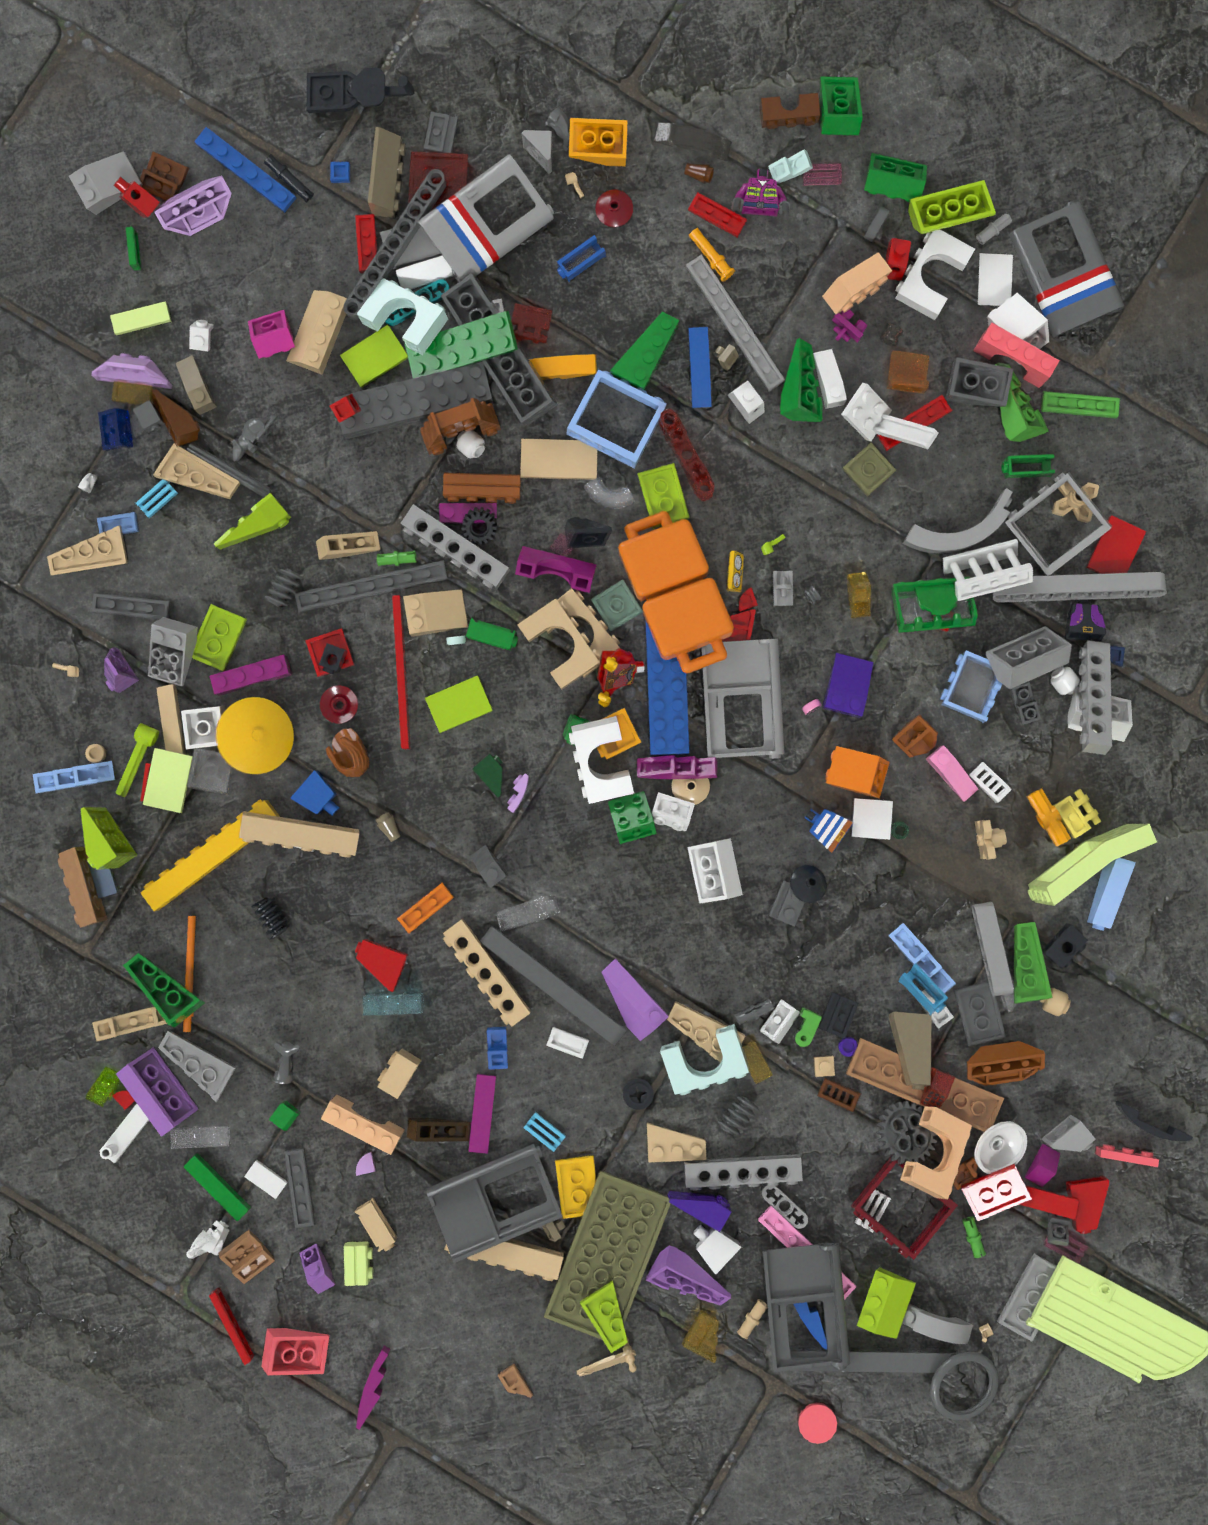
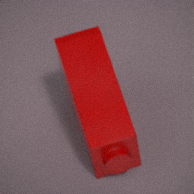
[355,939,408,992]
[1066,1176,1110,1234]

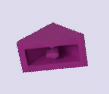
[1025,1144,1060,1187]

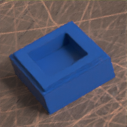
[330,162,350,183]

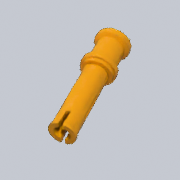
[689,228,735,282]

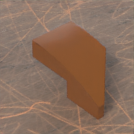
[953,1156,978,1190]

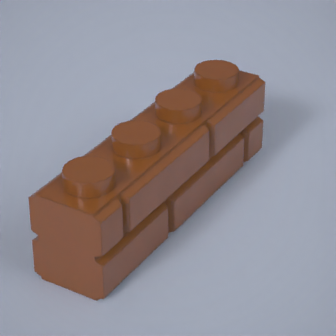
[443,473,521,504]

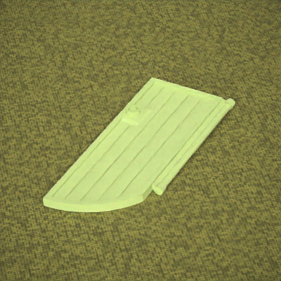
[1026,1255,1208,1383]

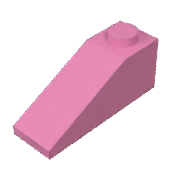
[926,746,978,802]

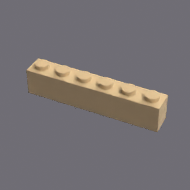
[239,811,359,857]
[445,1239,564,1281]

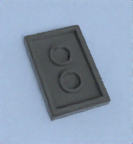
[954,981,1006,1046]

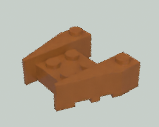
[420,398,501,456]

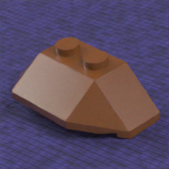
[967,1041,1045,1086]

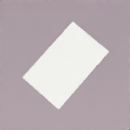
[978,253,1013,306]

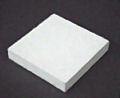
[851,798,893,840]

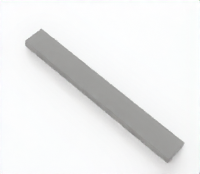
[685,254,785,392]

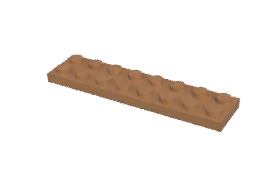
[846,1038,1004,1132]

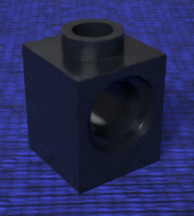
[319,643,348,674]

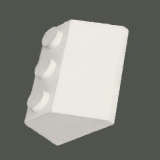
[1068,687,1133,742]
[688,838,743,903]

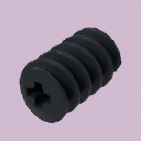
[251,897,290,940]

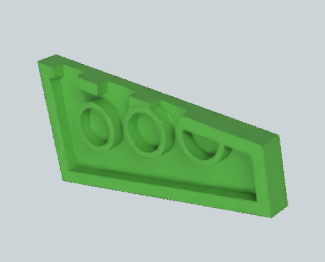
[1014,922,1053,1004]

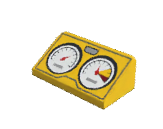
[727,551,744,592]

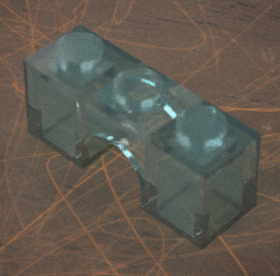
[363,992,424,1016]

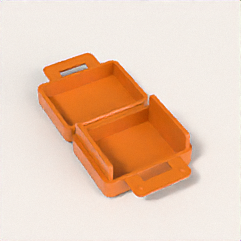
[618,511,734,673]

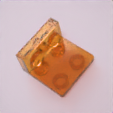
[886,351,929,394]

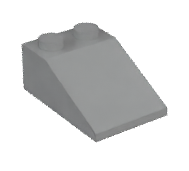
[69,151,143,215]

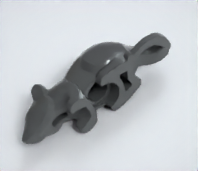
[232,413,279,461]

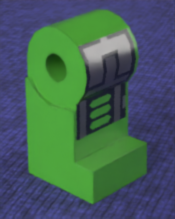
[794,1007,822,1047]

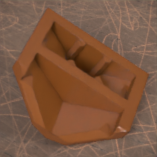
[892,714,938,758]

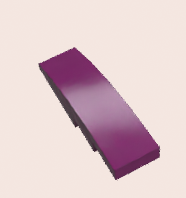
[637,755,717,779]
[356,1345,390,1430]

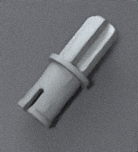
[976,214,1012,245]

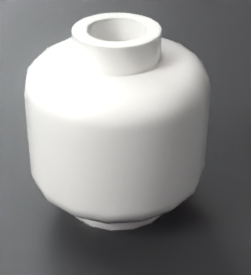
[456,430,485,458]
[1050,666,1080,695]

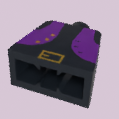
[1064,599,1106,641]

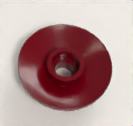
[595,189,633,228]
[320,685,358,724]

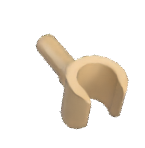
[565,172,584,198]
[52,663,79,677]
[979,1324,993,1342]

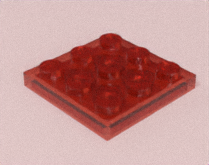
[408,151,468,211]

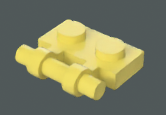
[1053,789,1101,838]

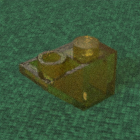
[847,572,871,618]

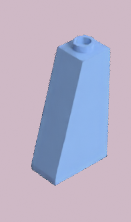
[1087,858,1136,931]

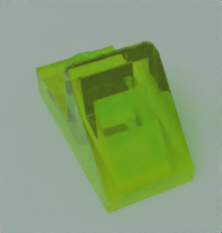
[85,1066,120,1107]

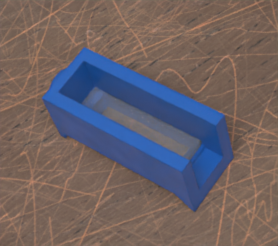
[557,235,606,282]

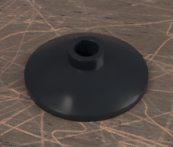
[790,865,827,903]

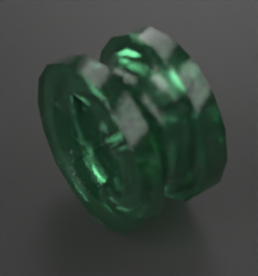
[891,822,909,839]

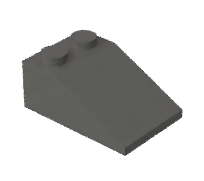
[946,358,1013,407]

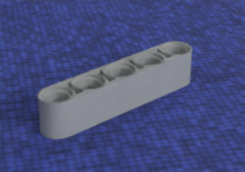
[972,902,1013,997]

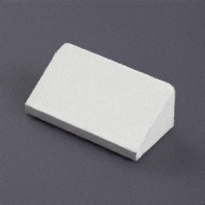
[760,999,800,1044]

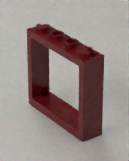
[851,1157,958,1260]

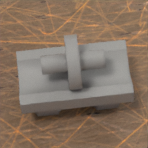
[773,571,793,606]

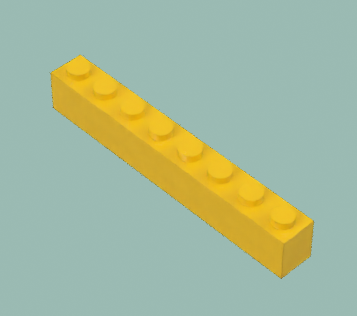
[141,799,280,911]

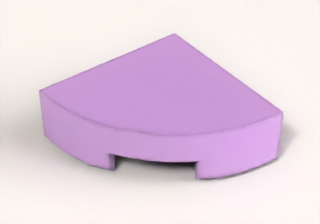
[356,1151,376,1176]

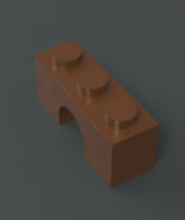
[760,93,820,129]

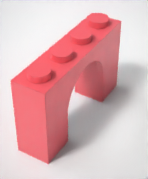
[973,323,1060,388]

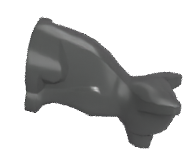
[545,106,570,151]
[273,1041,300,1084]

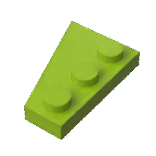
[580,1281,628,1353]

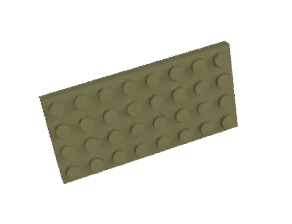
[544,1170,671,1340]

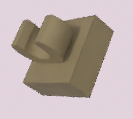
[715,344,739,371]
[542,1220,565,1242]

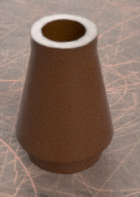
[685,163,714,184]

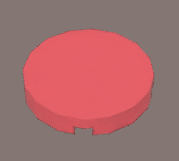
[798,1402,837,1444]

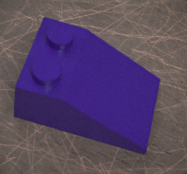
[822,653,873,718]
[668,1191,732,1232]

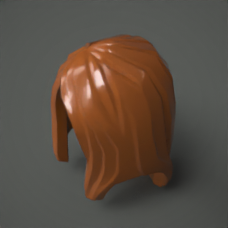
[326,728,369,777]

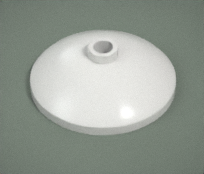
[975,1121,1027,1174]

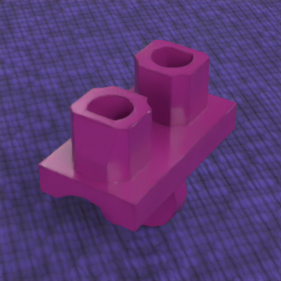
[832,309,867,343]

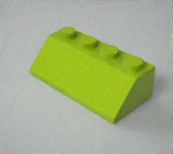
[908,180,996,234]

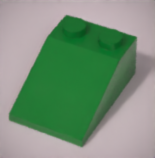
[820,76,863,135]

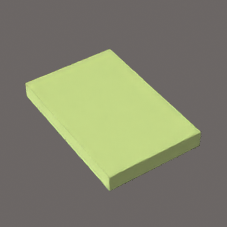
[143,748,194,813]

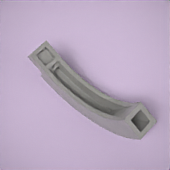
[902,488,1013,554]

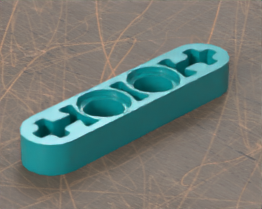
[385,279,450,326]

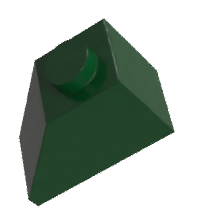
[473,754,503,798]

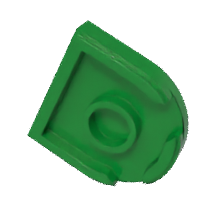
[915,583,957,615]

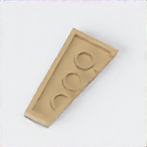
[667,1001,745,1063]

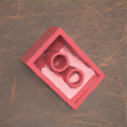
[261,1328,329,1375]

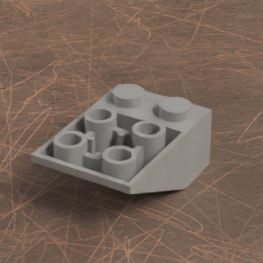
[148,617,198,687]

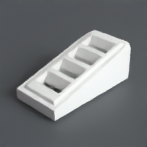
[969,762,1012,803]

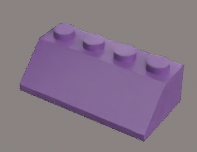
[116,1047,198,1137]

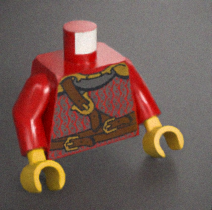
[597,648,644,707]

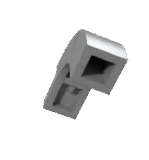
[902,1304,973,1344]

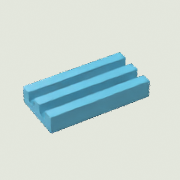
[136,479,178,518]
[524,1112,566,1152]

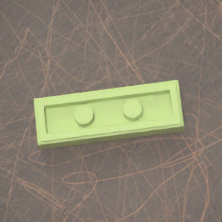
[110,301,171,335]

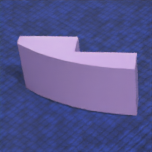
[507,773,529,813]

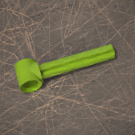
[116,723,159,797]

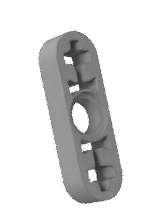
[761,1183,808,1229]

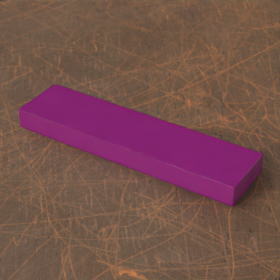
[469,1074,496,1154]

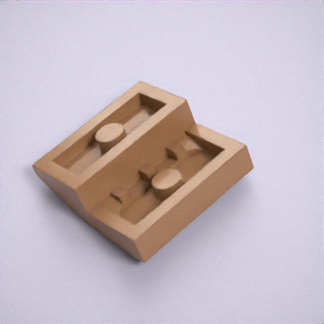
[218,1230,275,1284]

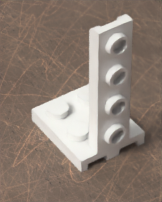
[841,383,939,449]

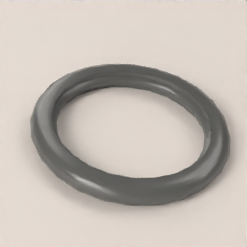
[930,1351,998,1420]

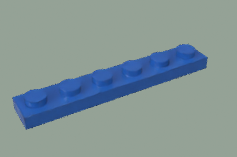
[194,127,296,213]

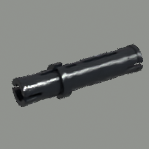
[264,154,314,203]

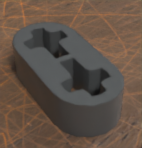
[864,207,890,243]

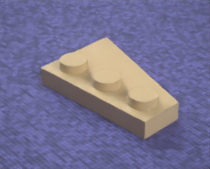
[647,1123,706,1162]

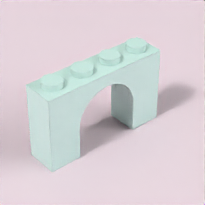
[357,278,448,355]
[660,1024,749,1095]

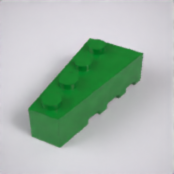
[610,312,679,390]
[123,953,205,1028]

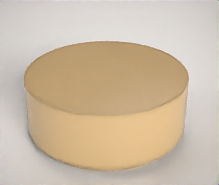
[85,744,106,763]

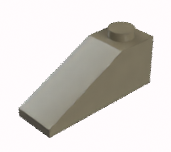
[176,355,217,415]

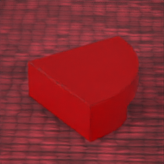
[738,588,758,612]
[112,1090,135,1110]

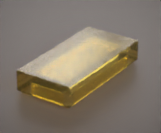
[111,381,153,405]
[743,1040,773,1084]

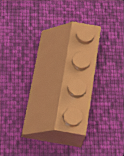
[58,847,108,928]

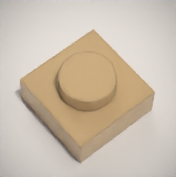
[813,1055,835,1077]

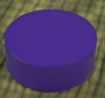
[838,1037,858,1057]

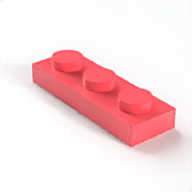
[1095,1144,1159,1167]

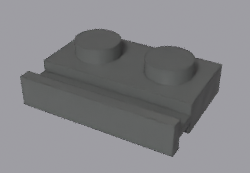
[424,111,459,156]
[768,880,805,927]

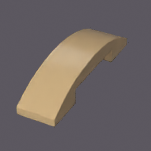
[92,1007,167,1041]

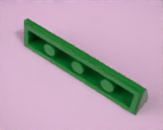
[184,1153,251,1222]

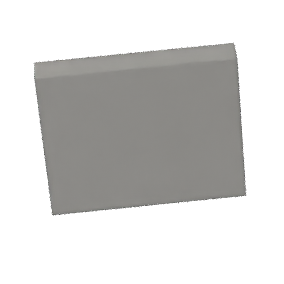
[522,130,553,174]

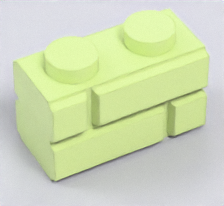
[344,1241,373,1286]

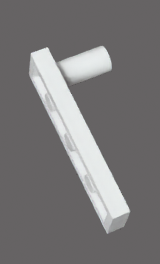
[100,1100,162,1163]

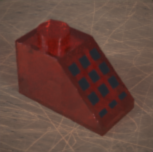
[920,1067,955,1109]

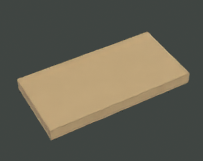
[521,439,597,480]

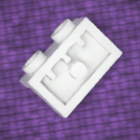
[651,792,695,831]

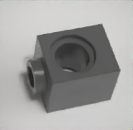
[133,400,165,433]

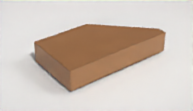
[498,1363,533,1398]

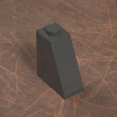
[470,844,508,888]

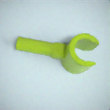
[761,534,785,555]

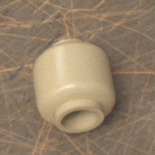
[1040,988,1071,1016]

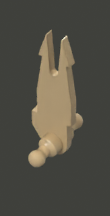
[577,1338,637,1376]

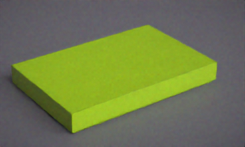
[340,325,408,388]
[637,463,690,529]
[192,604,247,671]
[425,676,493,733]

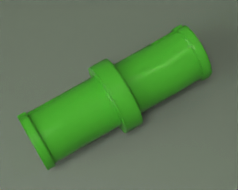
[377,551,417,566]
[962,1216,986,1258]

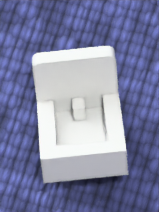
[189,320,213,351]

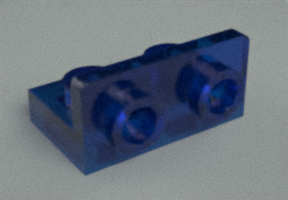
[98,408,133,451]

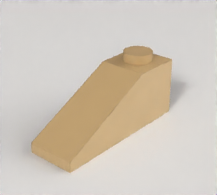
[316,531,380,560]

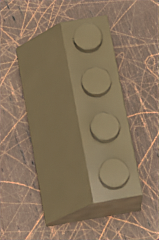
[368,127,406,218]

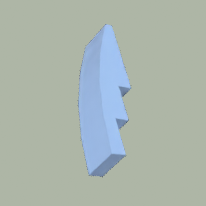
[33,761,115,794]
[889,923,956,994]

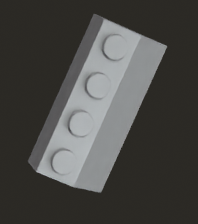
[986,626,1072,689]

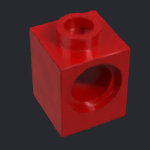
[330,394,362,423]

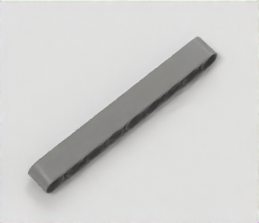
[992,572,1167,602]

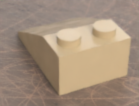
[403,589,468,637]

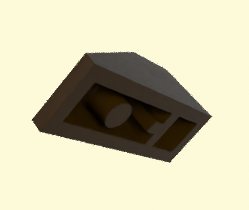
[407,1118,471,1142]

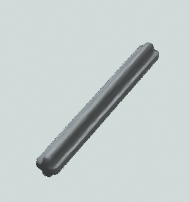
[187,443,272,497]

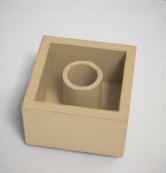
[377,1049,422,1099]

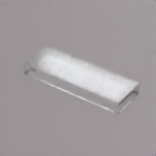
[170,1126,230,1149]

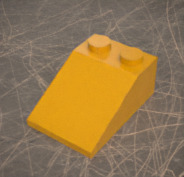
[569,118,627,166]

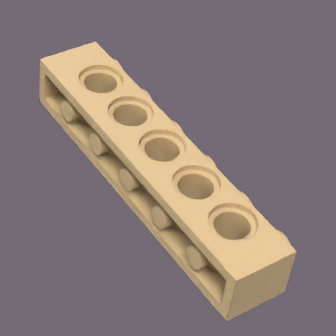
[443,919,531,1027]

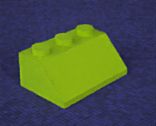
[857,1267,916,1339]

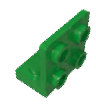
[608,791,657,844]

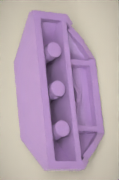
[154,175,232,236]
[91,353,172,389]

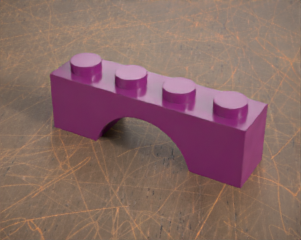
[515,546,597,593]
[209,655,293,696]

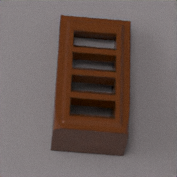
[817,1078,862,1112]

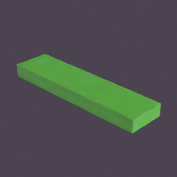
[1041,391,1120,418]

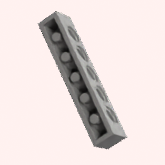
[401,504,510,589]
[1079,640,1112,755]
[684,1154,803,1190]

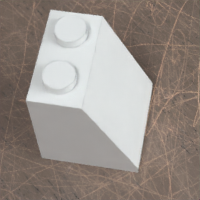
[987,293,1049,365]

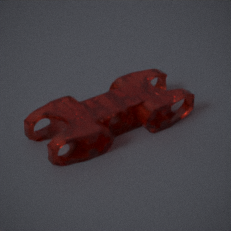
[659,408,714,502]

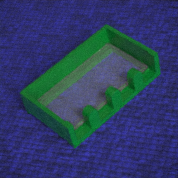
[891,577,978,633]

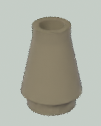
[375,812,400,842]

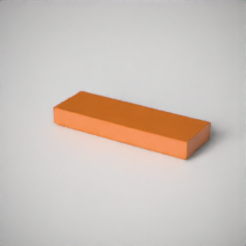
[397,882,454,933]

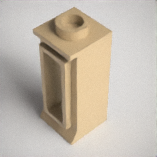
[355,1198,397,1252]

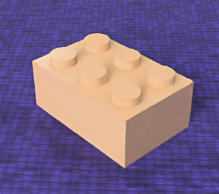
[822,252,892,314]

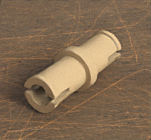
[737,1299,768,1339]

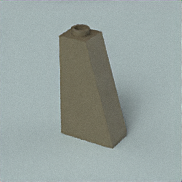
[889,1012,932,1090]

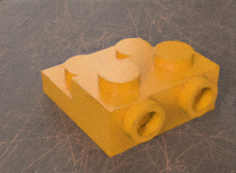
[597,708,641,760]

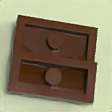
[140,151,189,201]

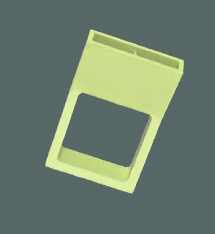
[1028,824,1157,906]

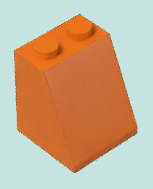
[826,746,890,799]

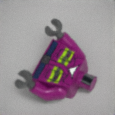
[731,169,791,216]

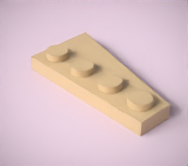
[153,444,240,499]
[47,525,128,575]

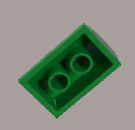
[864,153,927,203]

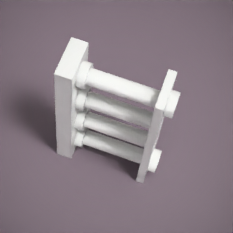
[943,539,1033,601]

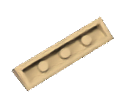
[156,684,186,754]

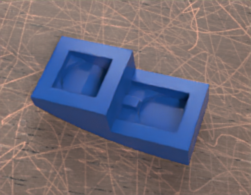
[487,1027,508,1069]

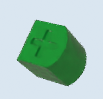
[269,1101,300,1131]

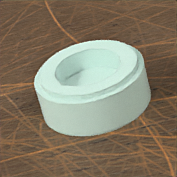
[446,635,466,645]

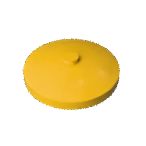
[216,697,294,774]

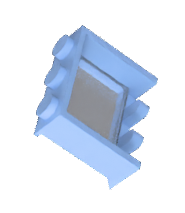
[940,650,1002,723]

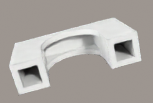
[895,230,975,320]
[569,716,634,804]

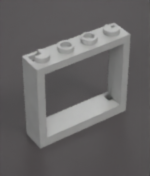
[1005,472,1112,576]

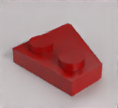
[722,609,756,642]

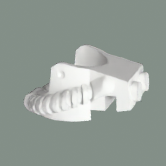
[186,1221,229,1259]

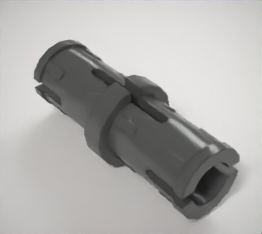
[734,999,774,1026]

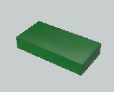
[126,227,142,271]

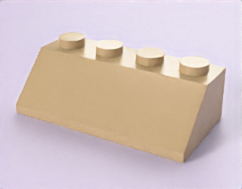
[287,290,347,375]

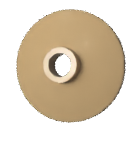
[672,778,710,805]

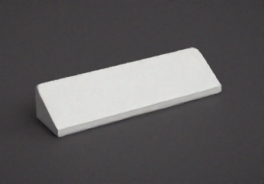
[396,256,454,290]

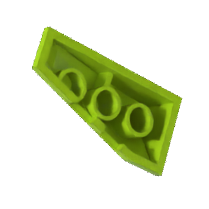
[214,493,291,549]

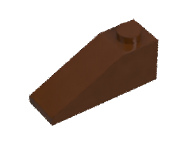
[152,389,200,447]

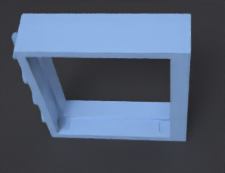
[567,369,667,469]

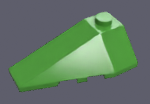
[995,363,1048,442]

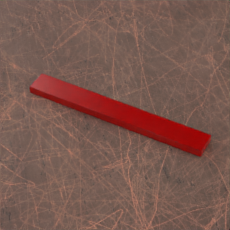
[392,595,411,750]

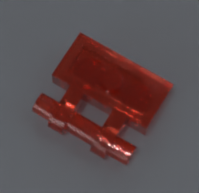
[511,303,553,344]

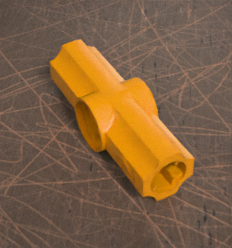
[1026,788,1071,847]

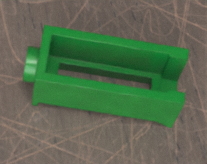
[1001,454,1055,479]
[466,618,518,651]

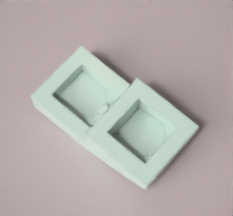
[769,150,813,183]

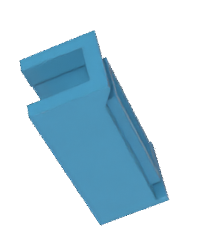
[899,964,948,1016]

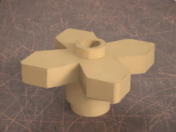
[1052,481,1099,523]
[975,820,1007,860]

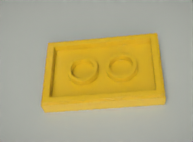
[555,1155,596,1219]

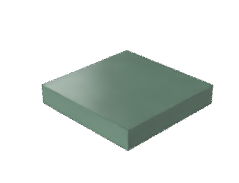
[591,579,643,632]

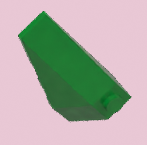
[780,338,823,422]

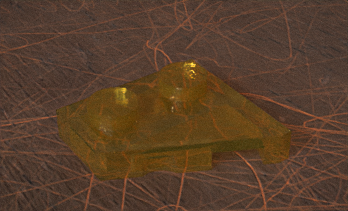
[682,1310,719,1363]

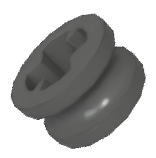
[804,586,821,605]

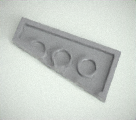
[158,1030,236,1102]

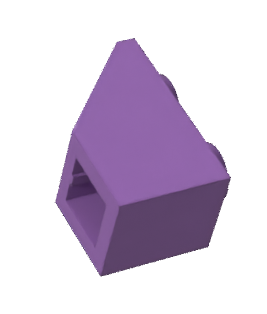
[300,1244,335,1294]

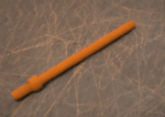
[183,916,196,1032]

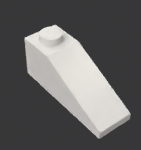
[813,349,847,409]

